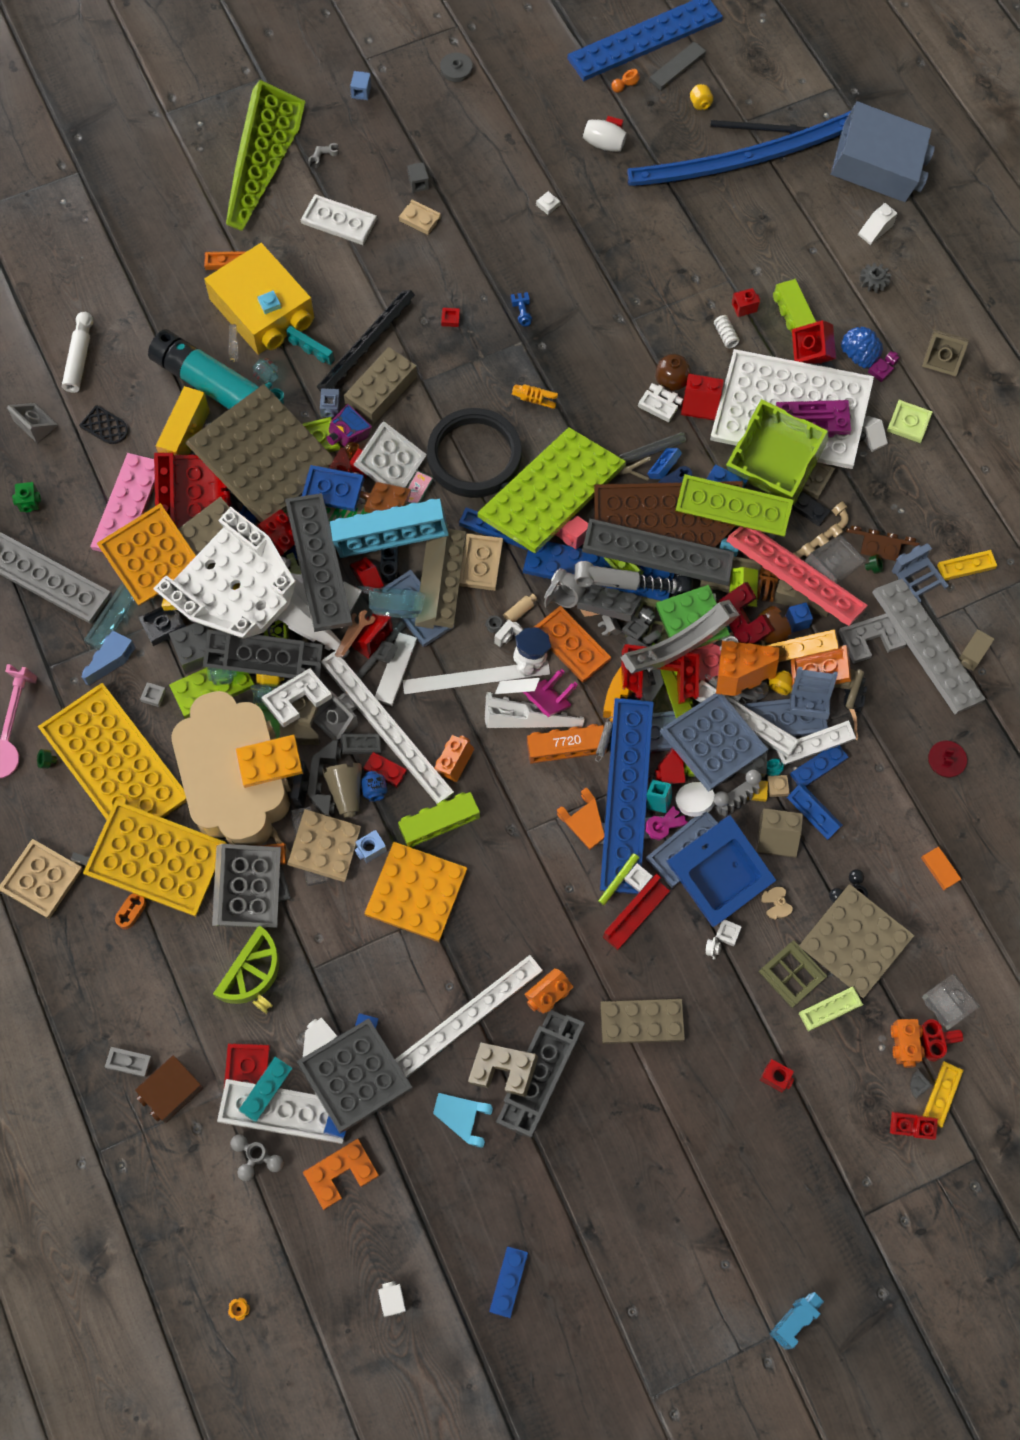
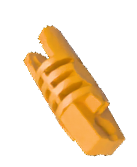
[512,384,558,409]

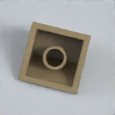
[922,329,968,376]
[757,808,803,858]

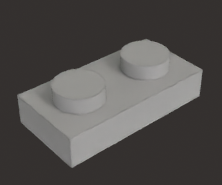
[105,1047,152,1078]

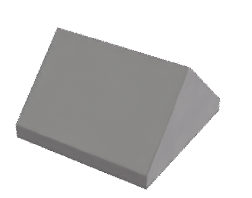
[7,403,58,443]
[313,690,358,743]

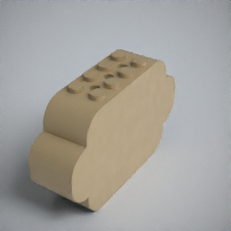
[171,691,291,846]

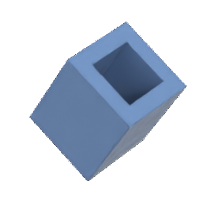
[350,71,371,100]

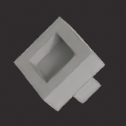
[598,615,622,636]

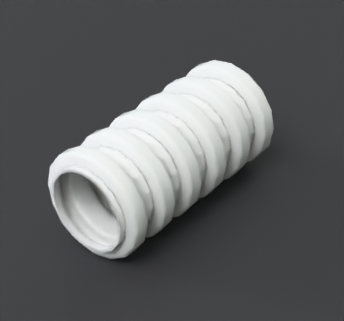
[714,315,740,348]

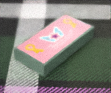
[407,471,433,504]

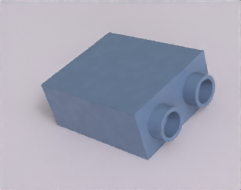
[830,101,935,202]

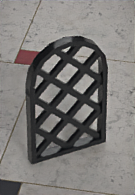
[79,405,128,444]

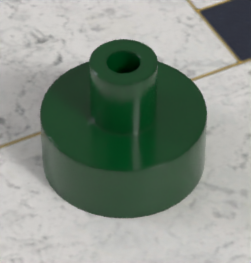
[865,554,884,574]
[37,749,57,769]

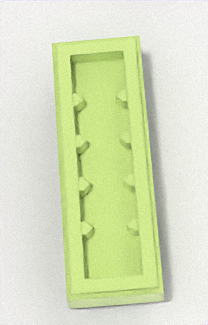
[799,987,863,1032]

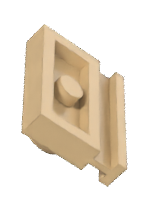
[399,200,441,235]

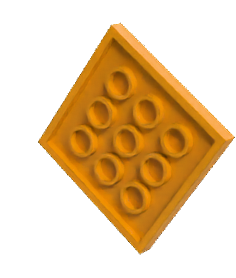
[97,503,196,606]
[364,842,467,942]

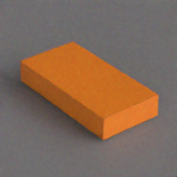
[921,846,961,890]

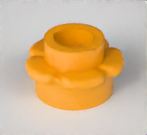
[228,1298,250,1321]

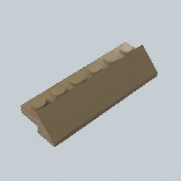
[415,524,466,629]

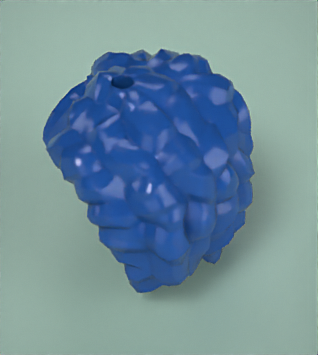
[841,327,883,368]

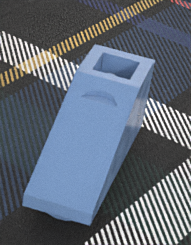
[82,630,135,685]

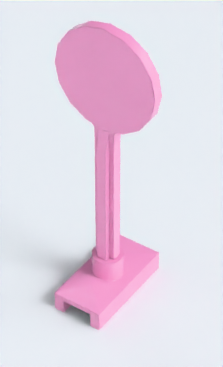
[0,664,37,778]

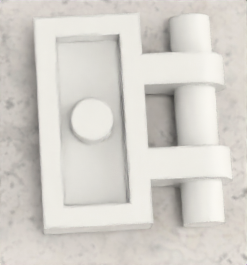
[638,383,684,423]

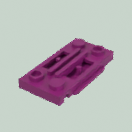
[775,400,851,438]

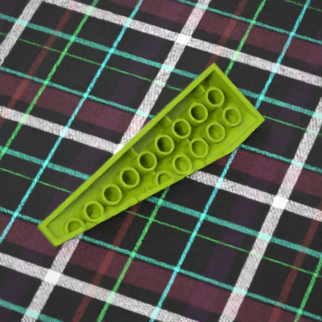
[226,80,305,231]

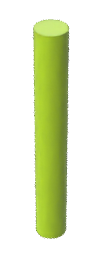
[598,853,639,906]

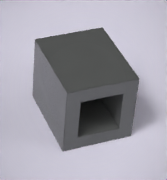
[407,162,429,193]

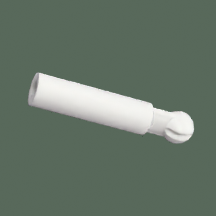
[62,312,93,393]

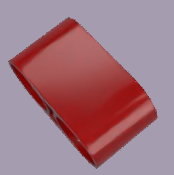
[920,1019,963,1061]

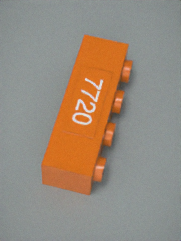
[527,724,607,764]

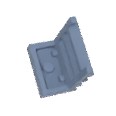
[892,543,949,603]
[790,667,838,719]

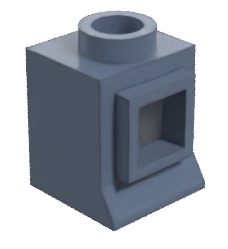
[320,389,340,418]

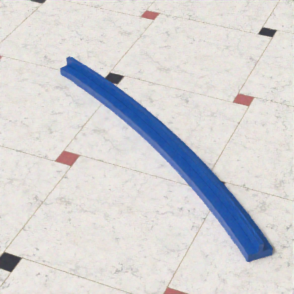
[627,111,851,186]

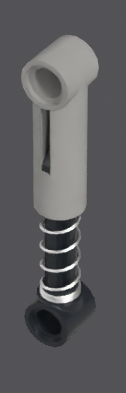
[575,561,693,596]

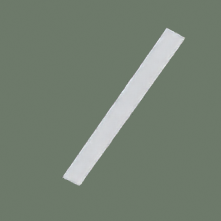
[402,660,550,694]

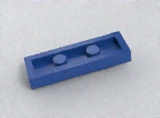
[790,746,848,787]
[787,783,843,840]
[489,1246,528,1318]

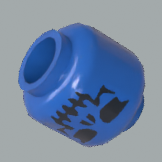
[361,771,388,802]

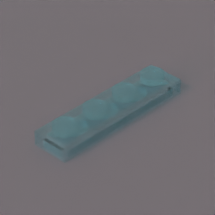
[84,582,135,650]

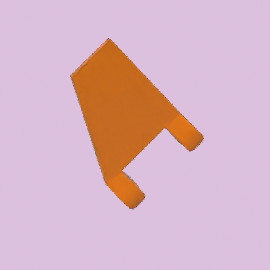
[557,788,604,850]

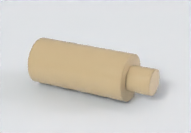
[503,594,537,623]

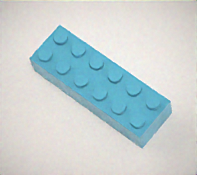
[330,499,449,558]

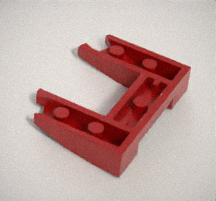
[621,644,700,704]

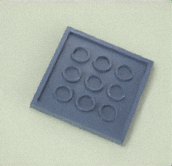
[660,693,768,792]

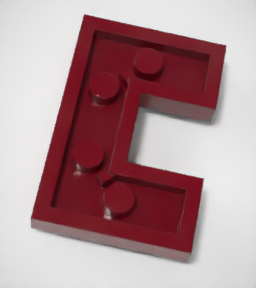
[716,582,775,645]

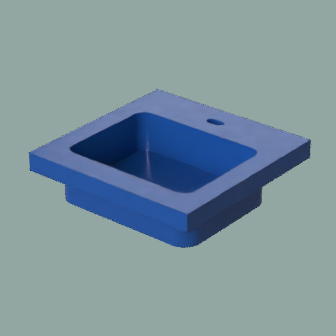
[666,815,776,927]

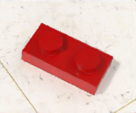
[363,752,407,788]

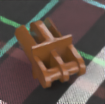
[757,567,778,602]

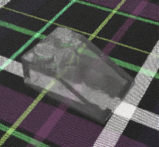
[804,535,866,584]

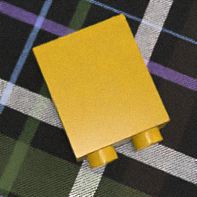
[204,243,314,355]

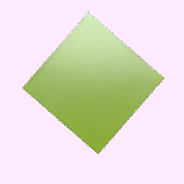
[726,399,828,505]

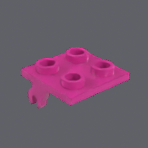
[523,669,578,717]

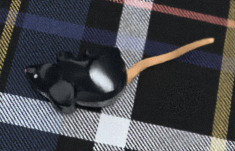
[843,677,867,740]

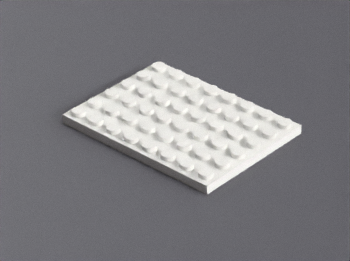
[710,349,874,469]

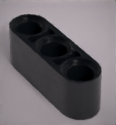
[380,546,399,584]

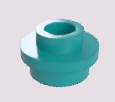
[766,759,784,776]

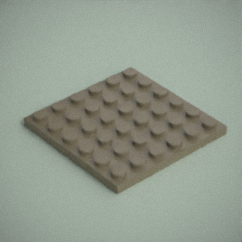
[186,384,339,522]

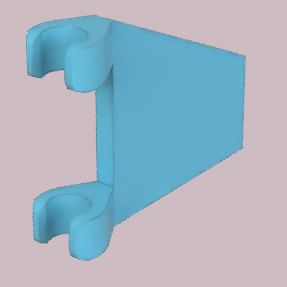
[433,1093,493,1148]

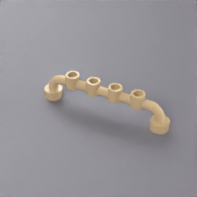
[793,501,849,558]

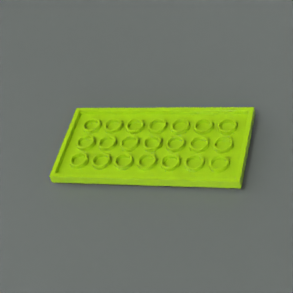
[477,427,626,554]

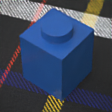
[786,602,813,633]

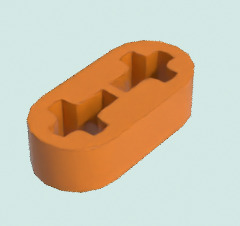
[115,893,146,929]

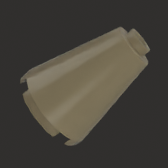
[323,763,362,818]

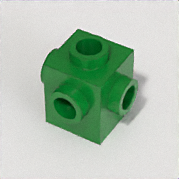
[12,482,41,513]

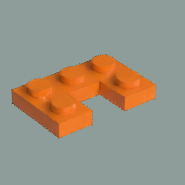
[303,1139,379,1210]

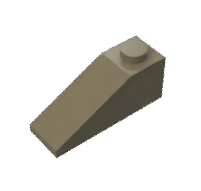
[774,579,828,617]

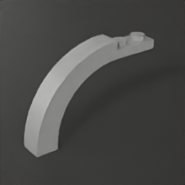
[621,600,739,674]

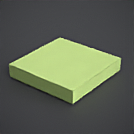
[887,400,933,443]

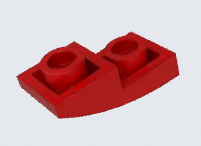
[890,1112,938,1140]

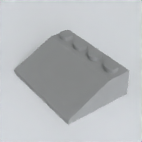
[212,844,281,928]

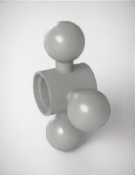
[230,1134,284,1181]

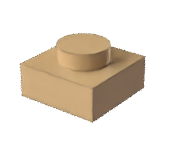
[767,775,790,797]

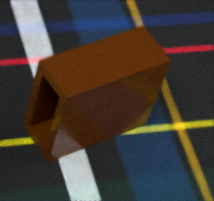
[135,1055,203,1123]

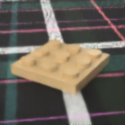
[287,809,361,882]
[0,839,83,919]

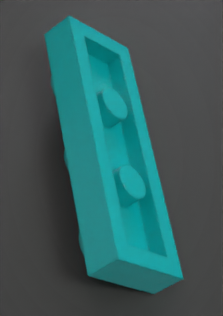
[286,326,335,365]
[238,1057,292,1123]

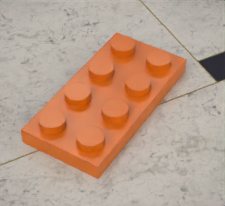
[533,605,611,683]

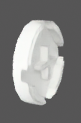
[676,782,715,817]

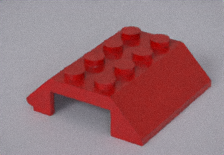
[154,453,230,528]

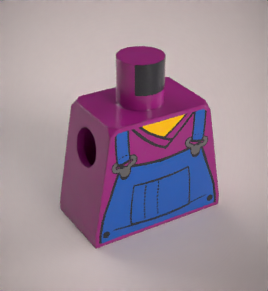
[327,404,372,448]

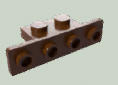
[845,525,920,561]

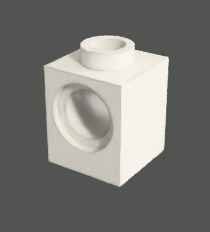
[378,1281,406,1317]

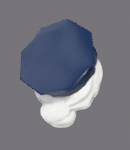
[513,627,551,676]

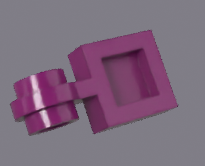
[868,351,900,383]

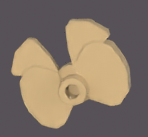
[761,887,793,920]

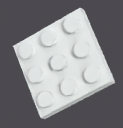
[353,421,427,488]

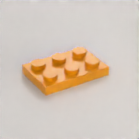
[236,735,303,788]

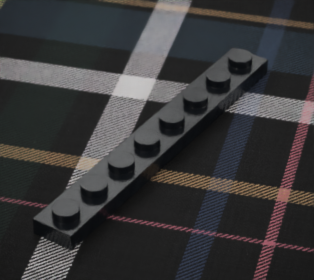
[316,290,415,392]

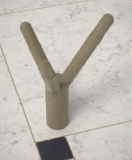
[616,457,651,481]

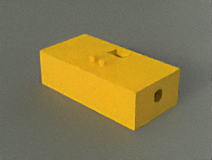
[156,386,210,455]

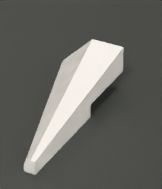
[258,590,350,659]
[485,692,584,728]

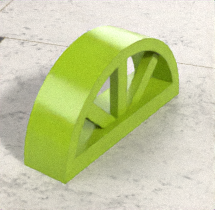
[213,925,279,1004]

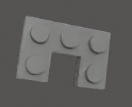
[838,614,906,664]

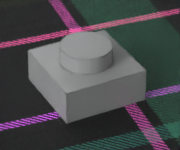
[140,682,166,707]

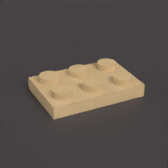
[459,534,503,591]

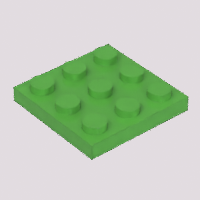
[656,585,730,649]

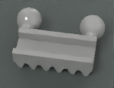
[714,770,761,817]

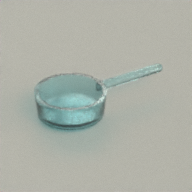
[348,583,425,618]

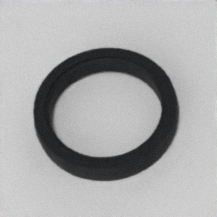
[427,408,522,498]

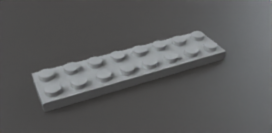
[0,532,112,624]
[872,579,986,714]

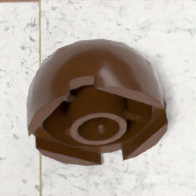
[655,354,691,391]
[756,606,792,644]

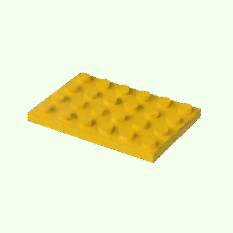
[83,800,227,917]

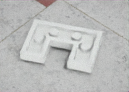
[261,668,332,728]

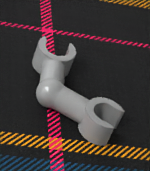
[308,143,338,168]

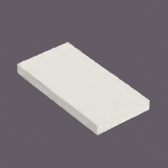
[301,194,377,245]

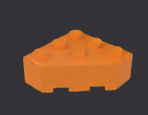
[716,641,779,696]

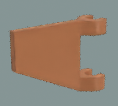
[335,610,375,657]

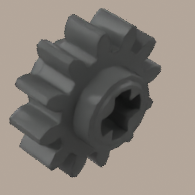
[859,262,891,293]

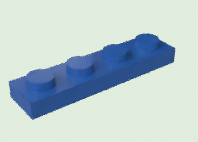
[459,507,527,550]

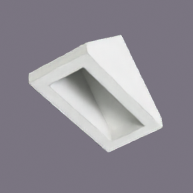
[862,416,888,452]

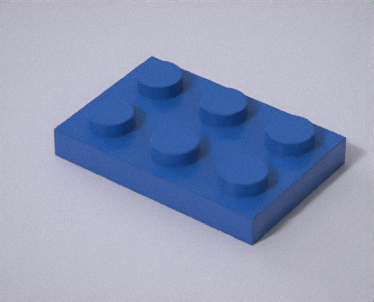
[302,465,364,512]

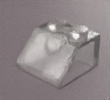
[922,974,980,1030]

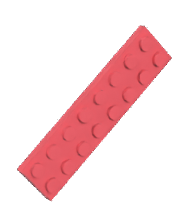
[726,527,868,626]

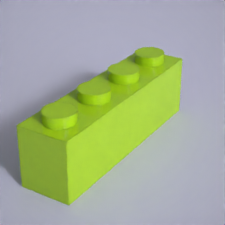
[773,279,816,333]
[398,792,480,847]

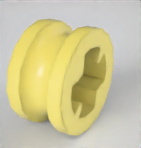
[252,995,273,1014]

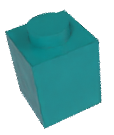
[646,780,672,813]

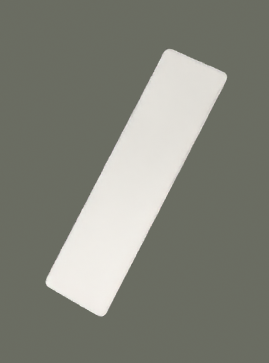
[495,678,540,694]

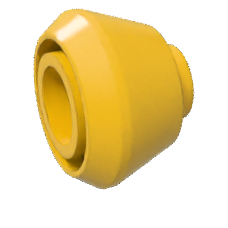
[768,671,793,695]

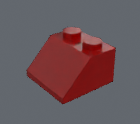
[792,320,836,364]
[681,374,724,421]
[352,612,393,659]

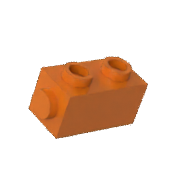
[434,735,474,782]
[524,968,573,1014]
[891,1019,924,1068]

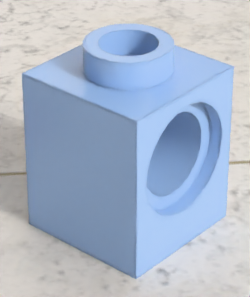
[355,830,387,863]

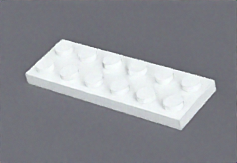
[217,1079,343,1144]

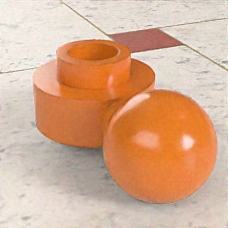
[611,69,640,93]

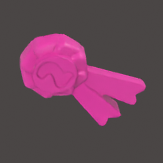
[645,806,688,840]

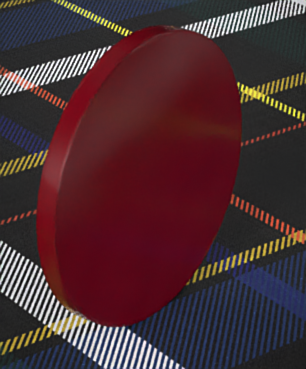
[928,741,967,778]

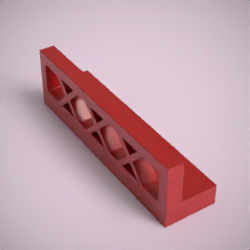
[603,874,670,950]

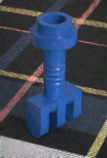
[510,292,532,326]

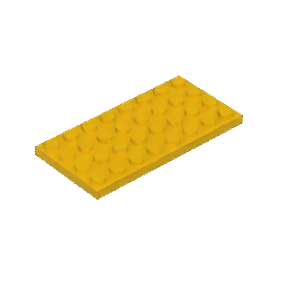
[38,683,187,820]

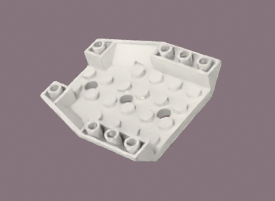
[153,507,296,639]

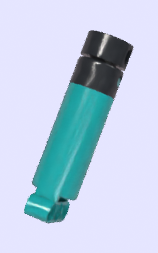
[148,329,284,409]

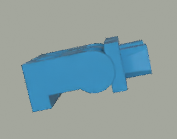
[769,1292,824,1350]

